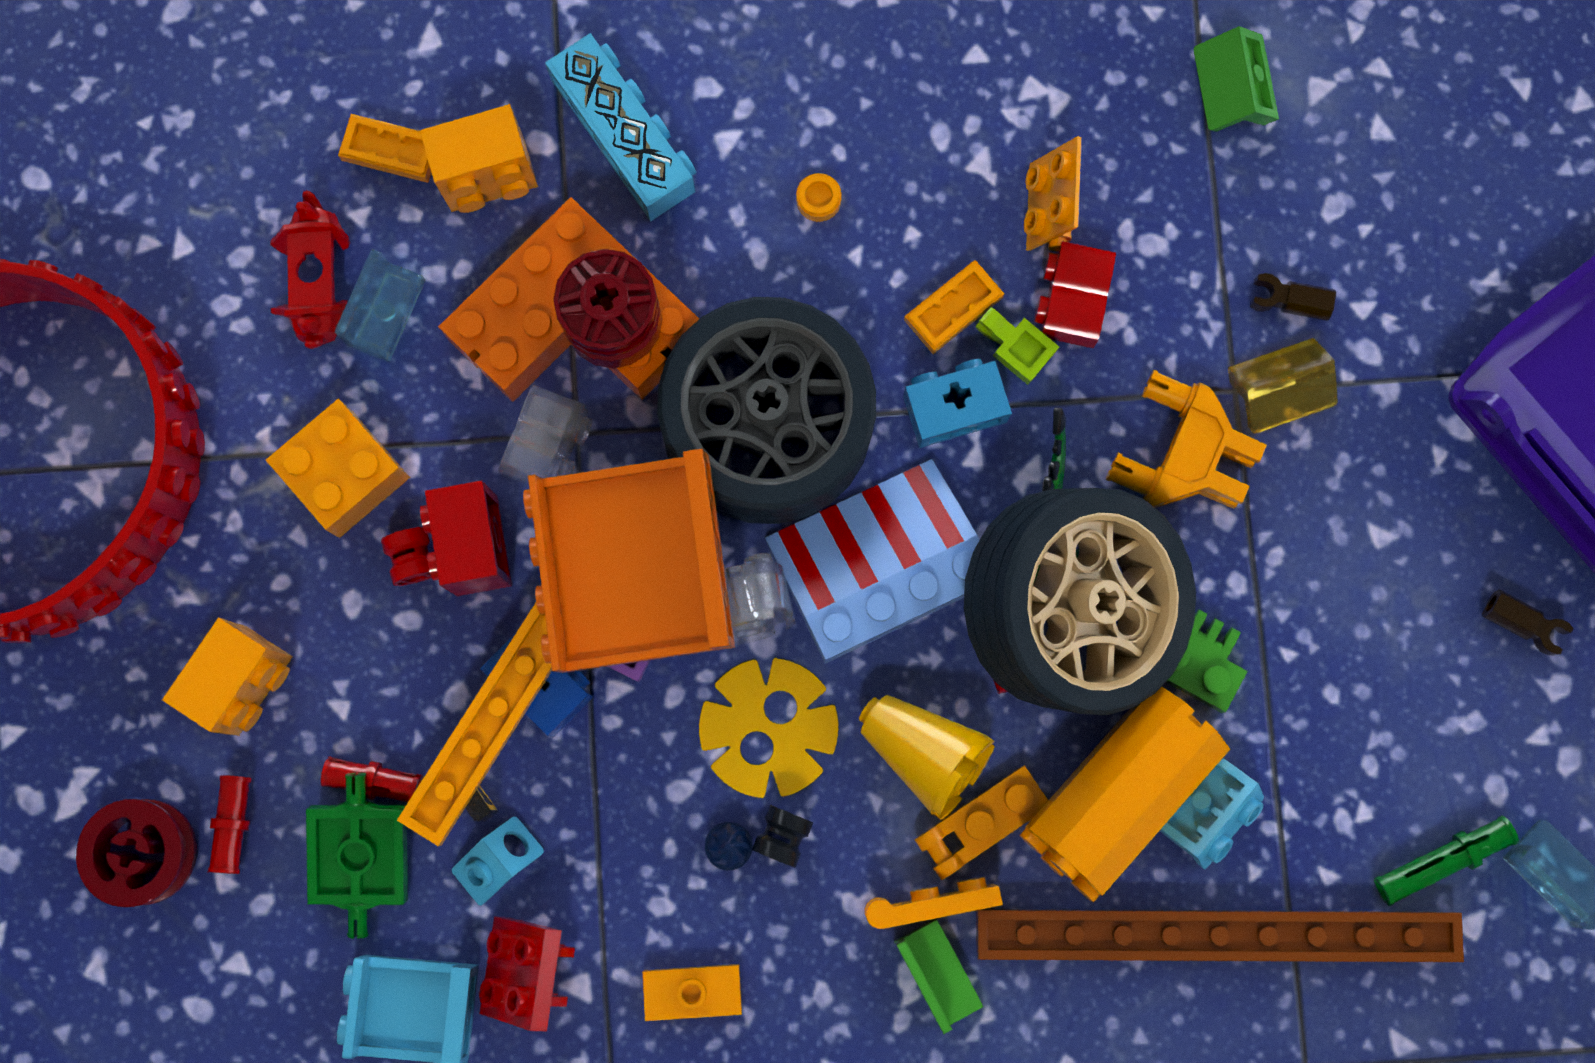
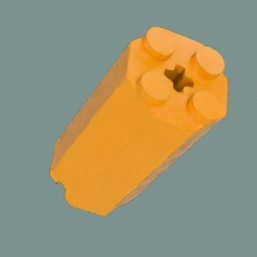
[1019,687,1230,902]

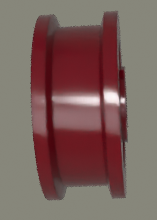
[76,799,197,907]

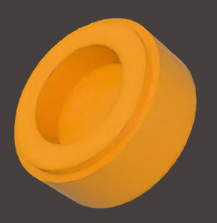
[796,173,842,222]

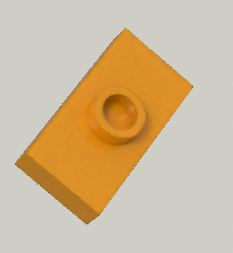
[338,114,431,183]
[904,260,1004,354]
[642,964,742,1021]

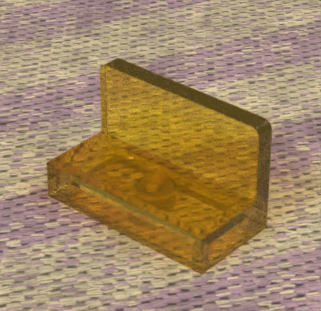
[1228,338,1338,434]

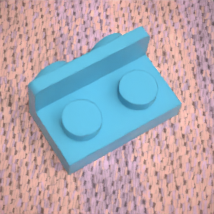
[1160,758,1264,869]

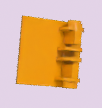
[1024,136,1082,251]

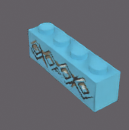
[545,33,697,222]

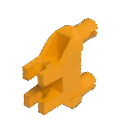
[1105,370,1267,509]

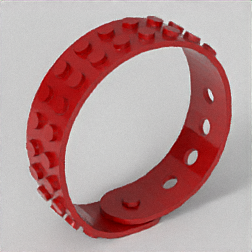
[0,258,205,643]

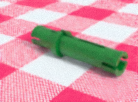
[1374,815,1519,906]

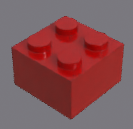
[420,480,512,596]

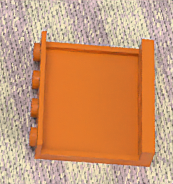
[523,449,735,673]

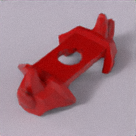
[270,190,351,350]

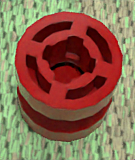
[381,527,431,586]

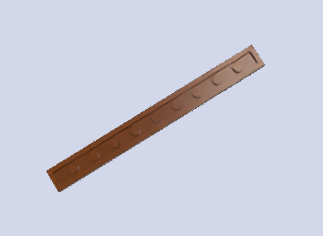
[976,909,1464,962]

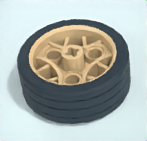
[963,488,1196,715]

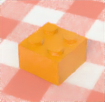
[419,104,538,213]
[266,398,411,538]
[162,617,293,736]

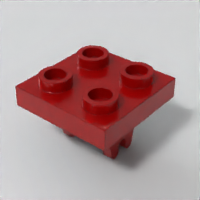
[479,916,575,1032]

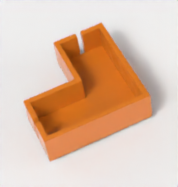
[438,197,699,402]

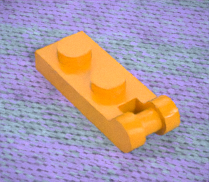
[914,765,1048,880]
[864,877,1003,929]

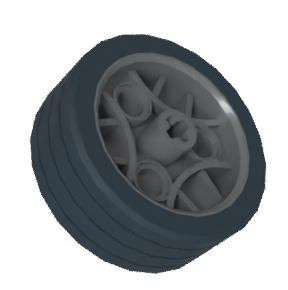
[657,297,876,524]

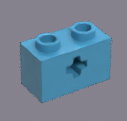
[903,359,1012,448]

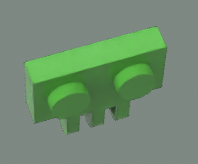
[1166,609,1248,713]

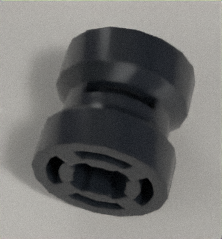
[752,805,813,868]

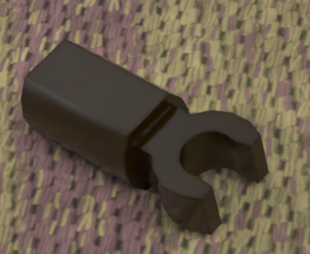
[1250,273,1337,321]
[1482,589,1574,656]

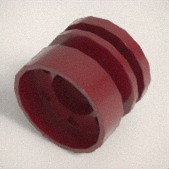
[553,249,663,369]

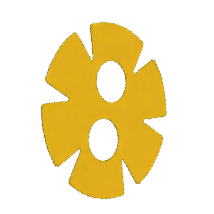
[699,658,838,798]

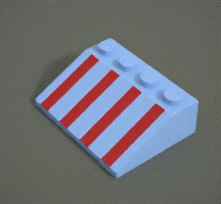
[765,459,980,664]

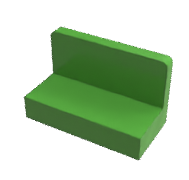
[1194,26,1279,132]
[894,919,984,1034]

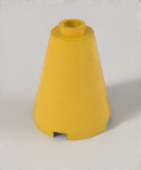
[859,695,995,820]

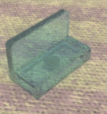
[335,249,426,362]
[1503,820,1595,930]

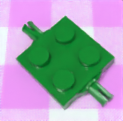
[306,772,408,939]

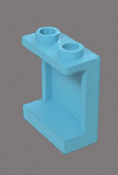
[337,954,479,1063]

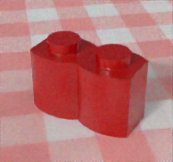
[1034,241,1116,348]

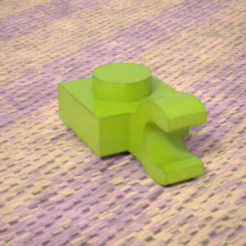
[975,307,1059,385]

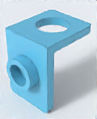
[452,816,544,906]

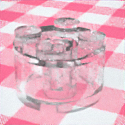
[724,553,796,645]

